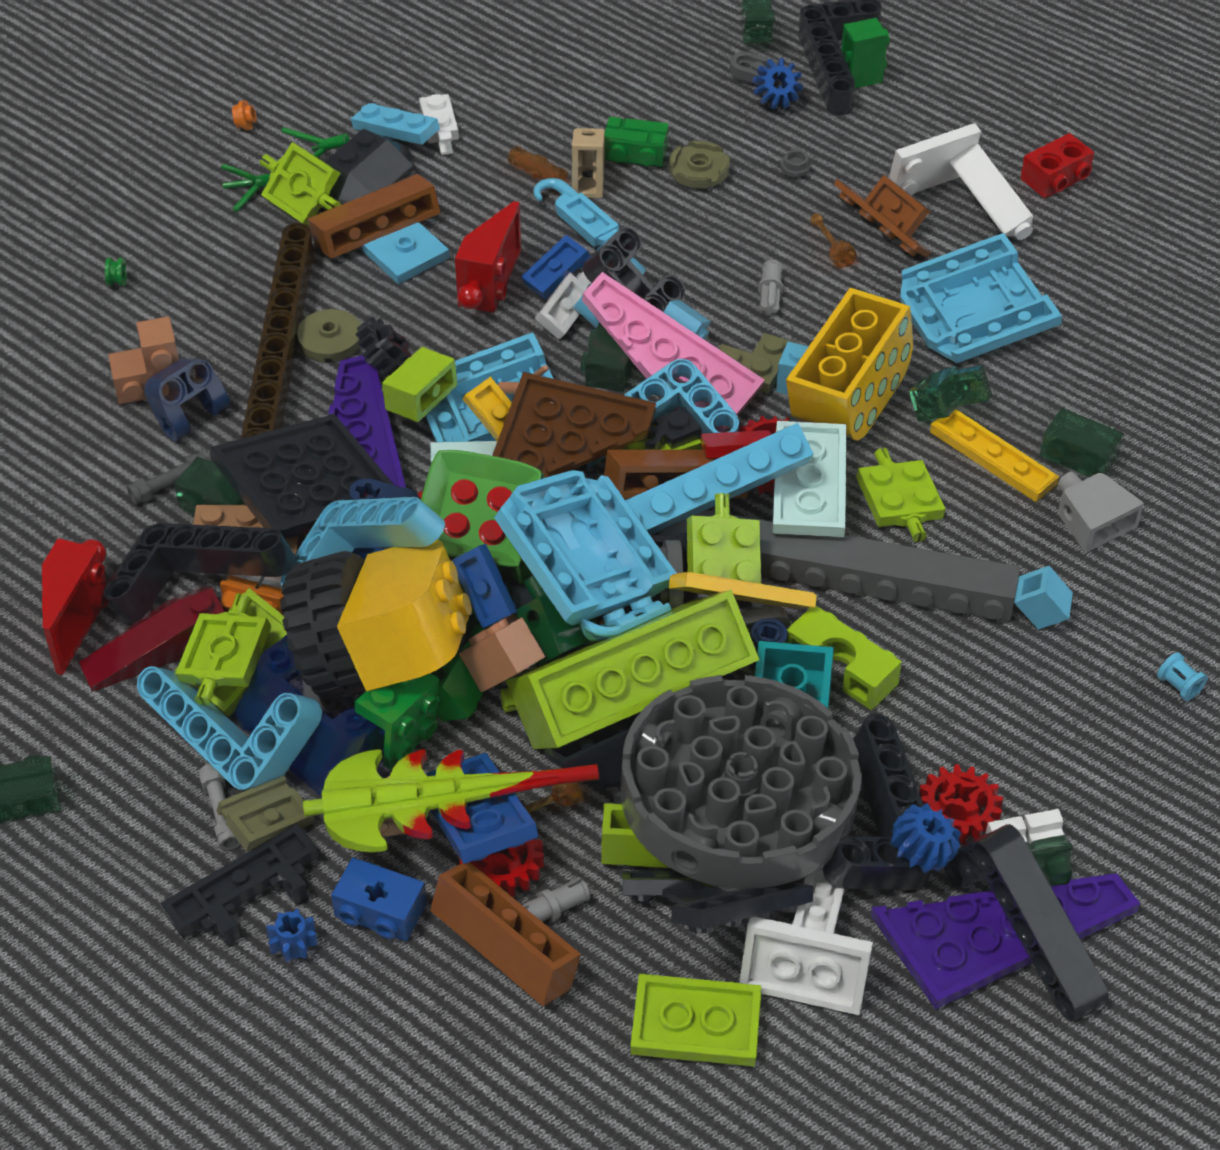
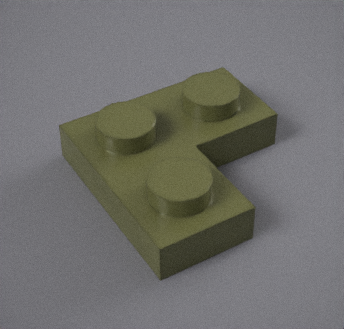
[719,333,795,394]

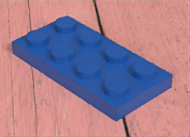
[425,752,538,864]

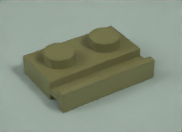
[216,775,314,852]

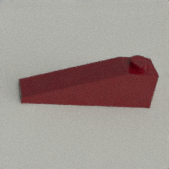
[79,586,224,692]

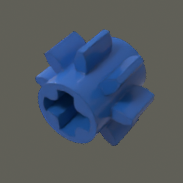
[266,909,318,962]

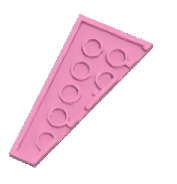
[582,272,765,441]

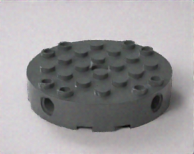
[620,675,862,889]

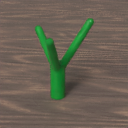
[281,127,350,158]
[221,164,270,212]

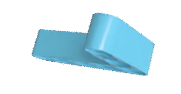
[587,359,739,470]
[280,497,445,586]
[137,667,322,791]

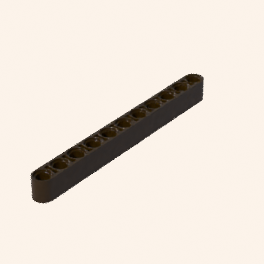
[241,222,314,439]

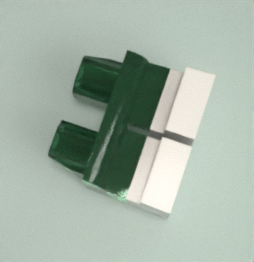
[985,809,1073,886]

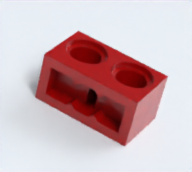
[1020,133,1095,199]

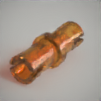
[508,146,568,182]

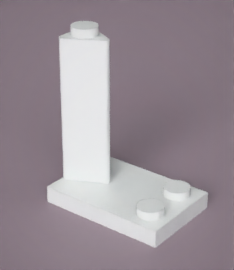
[889,123,1034,240]

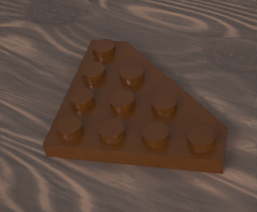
[492,372,656,478]

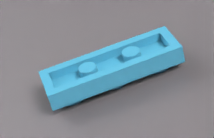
[351,103,440,145]

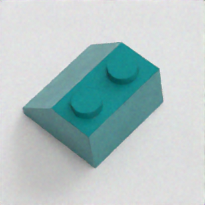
[755,641,834,708]

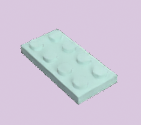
[772,421,846,537]

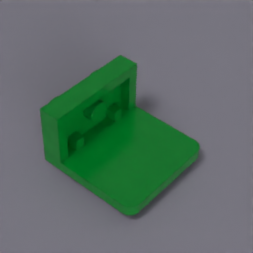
[355,673,440,770]

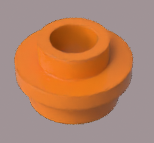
[232,100,257,131]

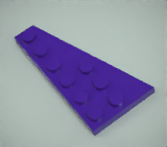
[328,355,406,488]
[871,873,1140,1010]

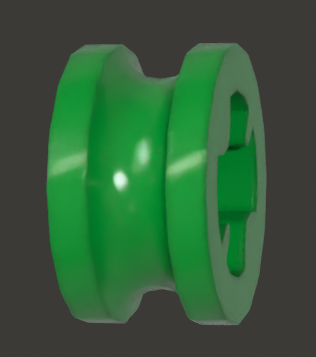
[105,257,127,286]

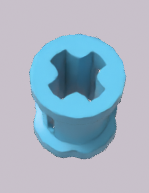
[1157,652,1208,701]

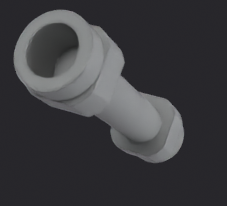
[199,764,241,851]

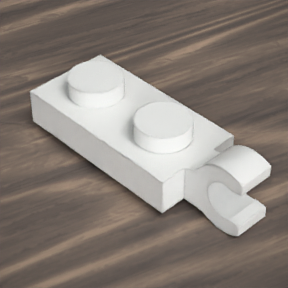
[419,94,459,155]
[535,271,591,339]

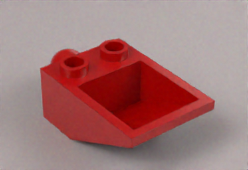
[455,201,522,313]
[42,538,109,675]

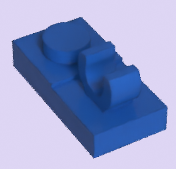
[521,235,590,300]
[451,543,517,628]

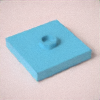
[362,222,450,285]

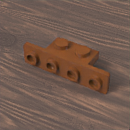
[834,175,931,258]

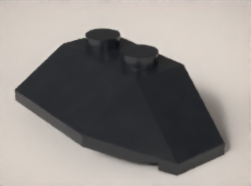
[319,128,413,213]
[544,712,641,788]

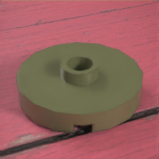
[669,141,730,188]
[297,309,360,362]

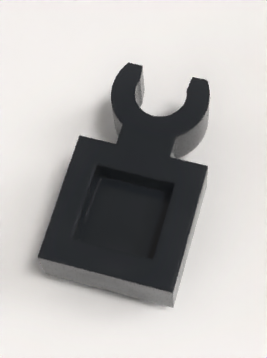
[638,407,702,450]

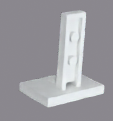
[739,866,873,1015]

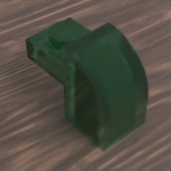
[741,0,775,43]
[908,365,993,422]

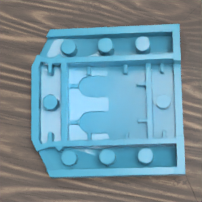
[901,233,1062,363]
[425,332,554,442]
[494,470,676,625]

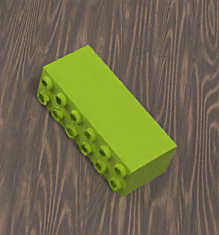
[505,590,759,749]

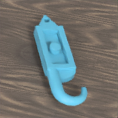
[533,178,619,247]

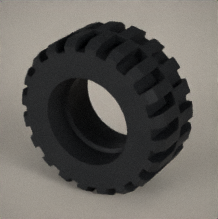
[281,551,366,701]

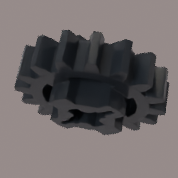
[356,317,412,377]

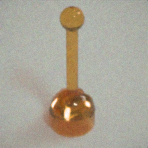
[810,213,857,268]
[524,782,584,813]

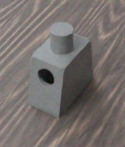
[1058,472,1144,553]

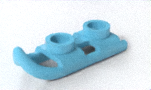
[580,596,671,641]

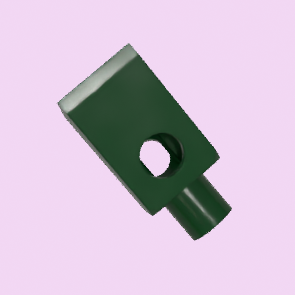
[517,575,600,667]

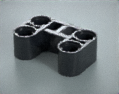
[583,227,686,312]

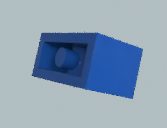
[331,857,427,942]

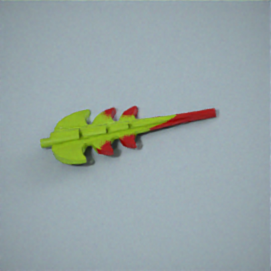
[303,749,599,852]

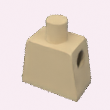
[572,128,605,198]

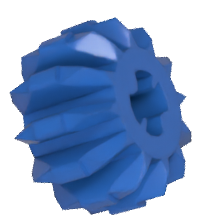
[752,58,803,110]
[890,803,961,873]

